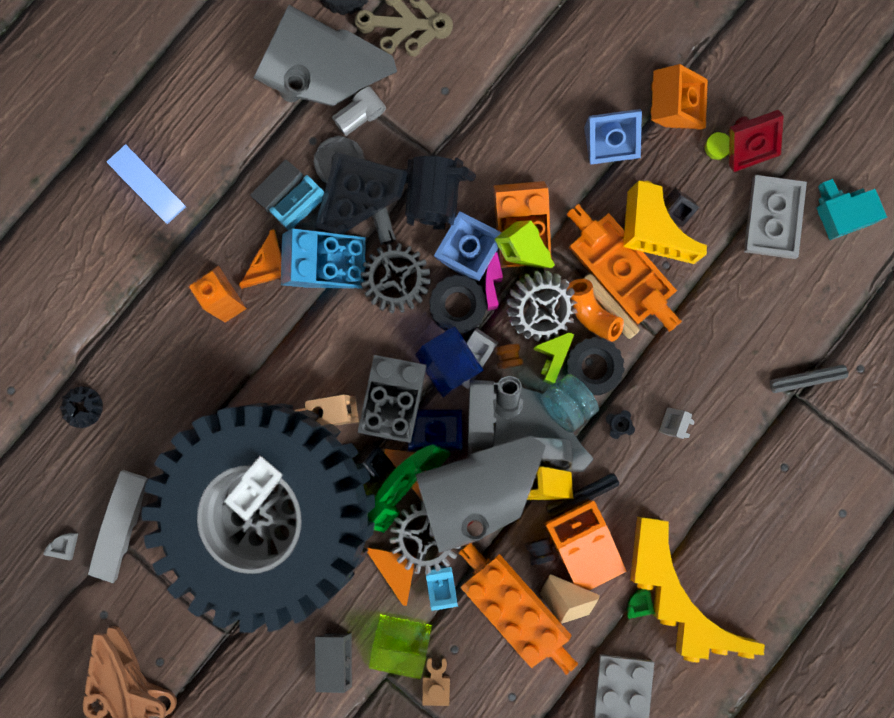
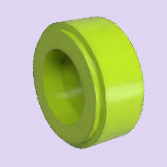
[705,132,730,160]

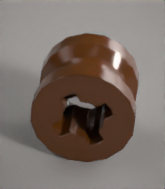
[494,344,523,369]

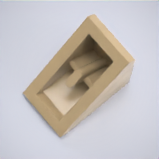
[540,574,600,624]

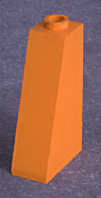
[189,266,247,323]

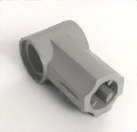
[332,86,386,136]

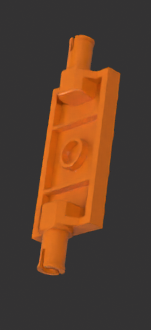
[567,204,682,332]
[458,543,578,675]

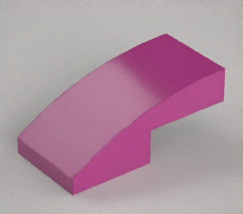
[485,252,503,311]

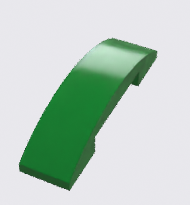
[368,444,451,533]

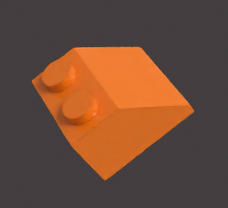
[651,64,708,129]

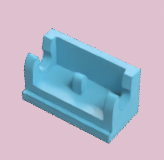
[269,175,324,231]

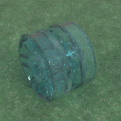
[541,374,599,433]

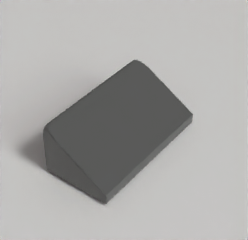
[250,159,304,213]

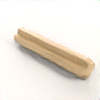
[584,274,640,339]

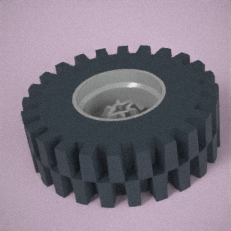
[142,403,375,633]

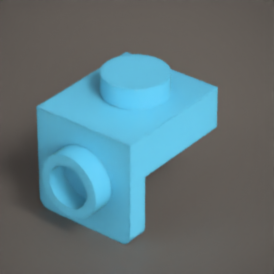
[425,565,458,611]

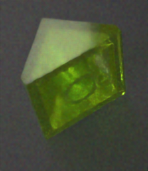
[369,615,432,679]

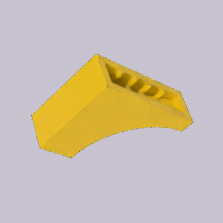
[623,181,707,264]
[527,467,573,501]

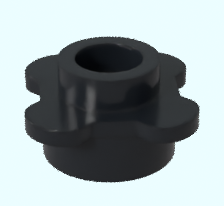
[606,410,635,439]

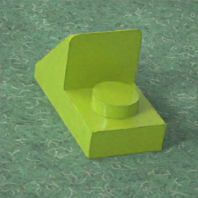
[533,333,574,385]

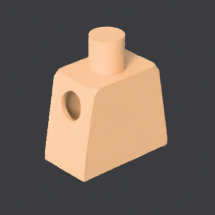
[294,395,359,426]

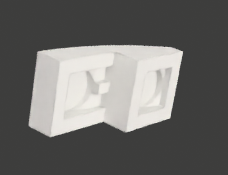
[224,456,283,520]

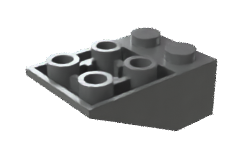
[358,355,426,443]

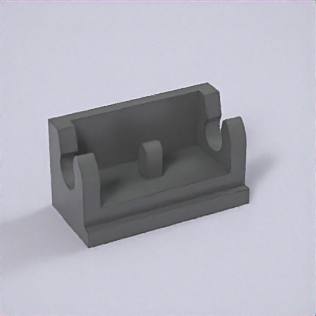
[315,633,352,693]

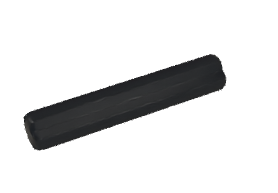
[546,473,620,519]

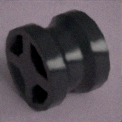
[525,537,556,566]

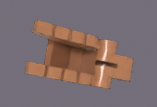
[83,626,177,718]

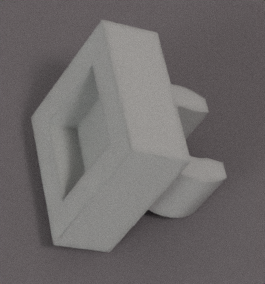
[659,407,694,439]

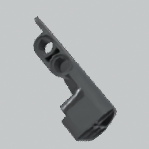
[253,4,397,107]
[467,376,593,472]
[415,436,546,553]

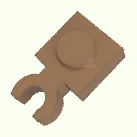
[423,657,450,706]

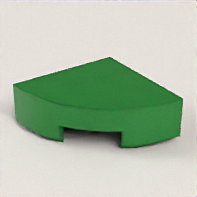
[627,588,655,619]

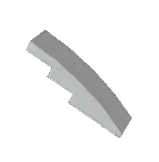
[88,470,148,583]

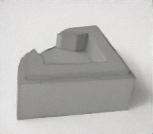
[43,533,78,560]

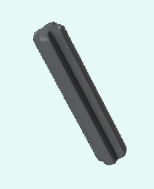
[770,365,848,393]

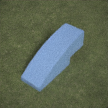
[107,144,186,224]

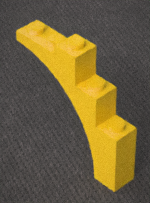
[630,517,765,662]

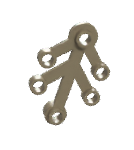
[355,0,453,56]

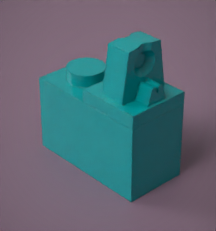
[816,179,887,240]

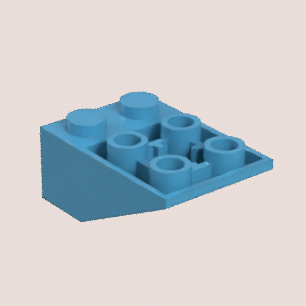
[281,228,366,289]

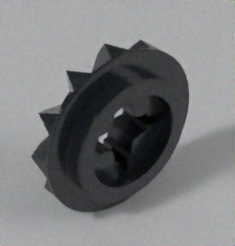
[59,386,103,428]

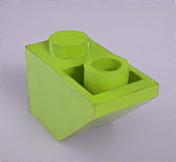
[494,220,555,268]

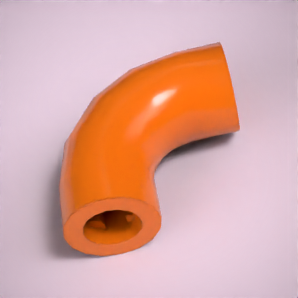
[567,279,624,342]

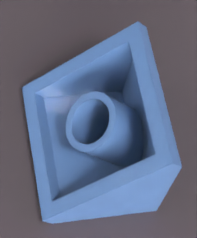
[584,109,642,165]
[434,211,502,281]

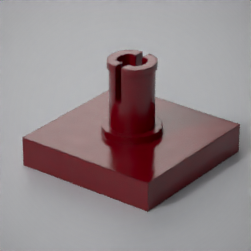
[729,109,784,172]

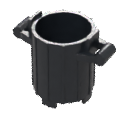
[399,156,476,230]

